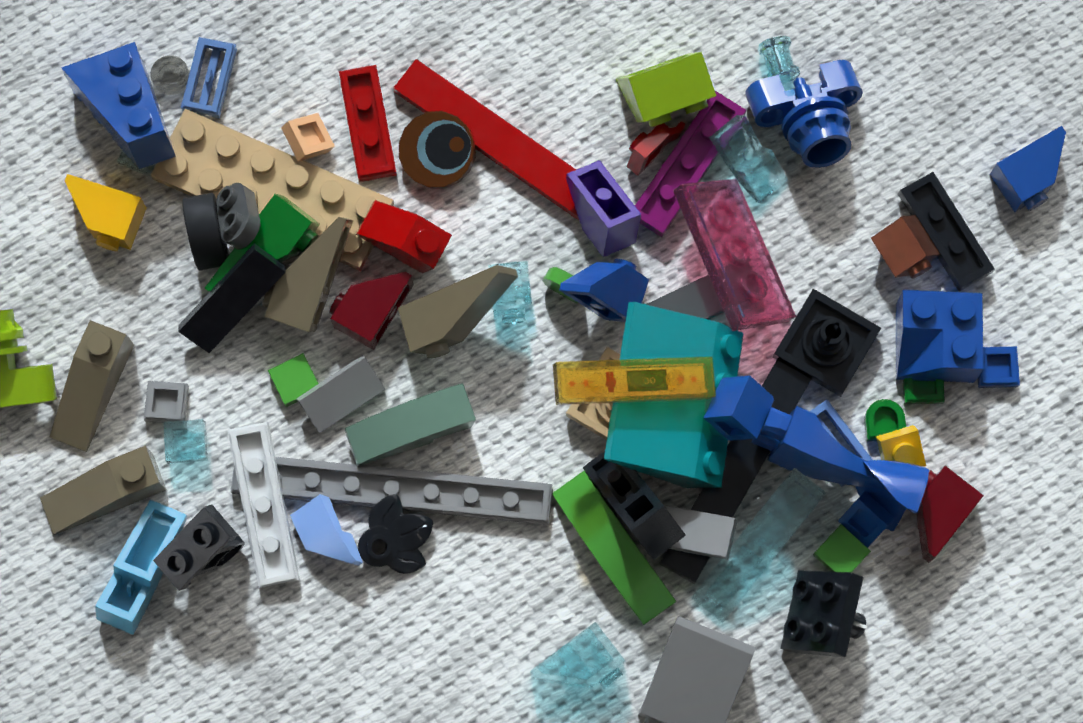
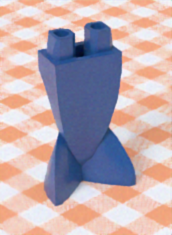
[751,406,929,532]

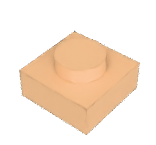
[281,113,335,162]

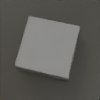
[144,381,189,424]

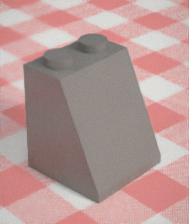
[638,616,756,723]

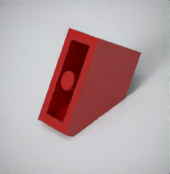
[355,200,452,273]

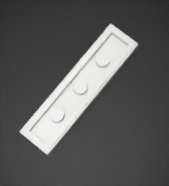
[227,422,300,588]

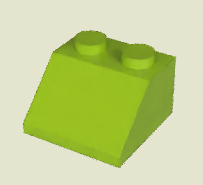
[616,51,716,127]

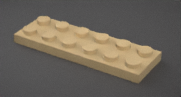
[151,109,394,271]

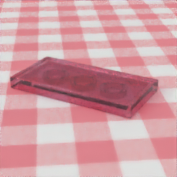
[673,179,796,331]

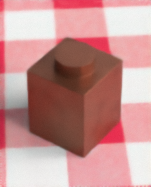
[871,215,940,279]

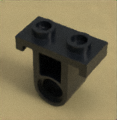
[153,504,245,591]

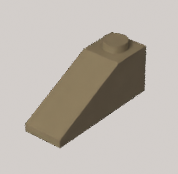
[263,217,353,332]
[398,265,518,358]
[49,320,134,452]
[40,446,167,535]

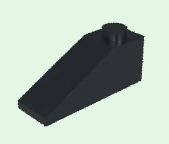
[582,450,686,560]

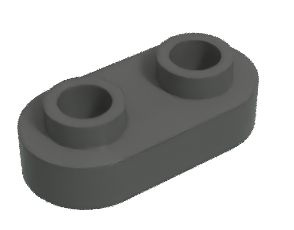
[216,183,260,249]

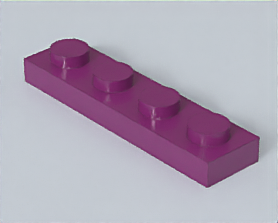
[635,91,746,237]

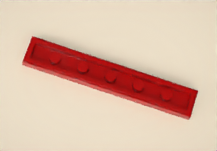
[393,59,579,221]

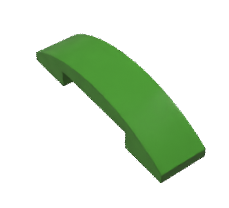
[552,471,677,625]

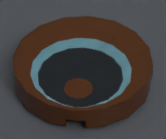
[399,111,476,189]

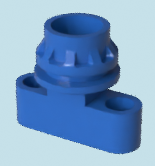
[745,60,863,168]

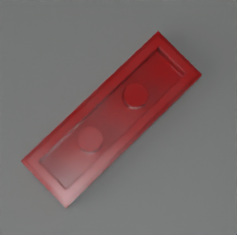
[339,65,397,182]

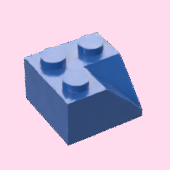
[896,290,984,383]

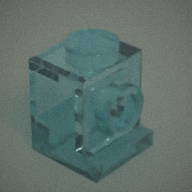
[488,261,532,324]

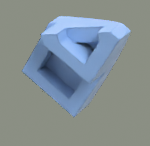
[290,494,363,566]

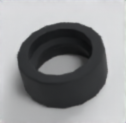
[182,193,229,271]

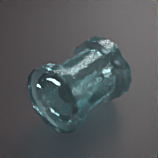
[758,36,800,83]

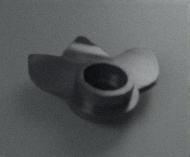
[357,494,433,574]

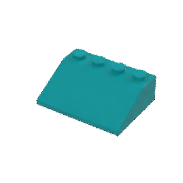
[604,302,744,488]

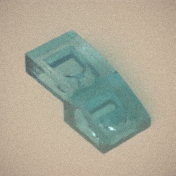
[710,115,788,203]

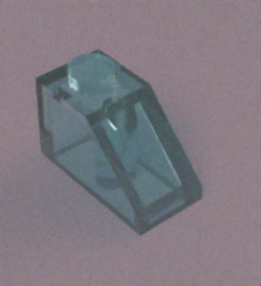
[530,622,625,689]

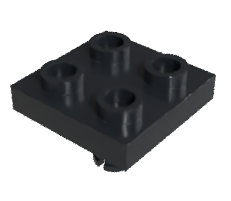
[773,288,881,397]
[780,570,866,657]

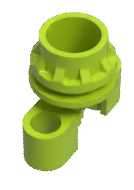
[0,309,57,407]

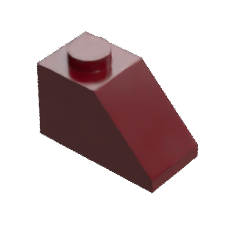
[329,272,414,350]
[916,466,984,563]

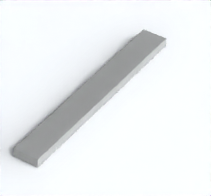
[230,457,552,525]

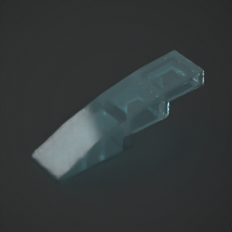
[691,468,826,624]

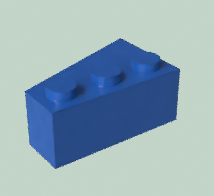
[61,42,176,169]

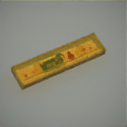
[553,357,716,405]

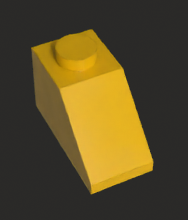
[64,174,147,251]

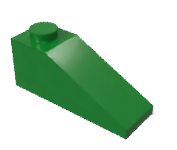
[205,193,320,292]

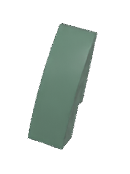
[345,383,476,467]

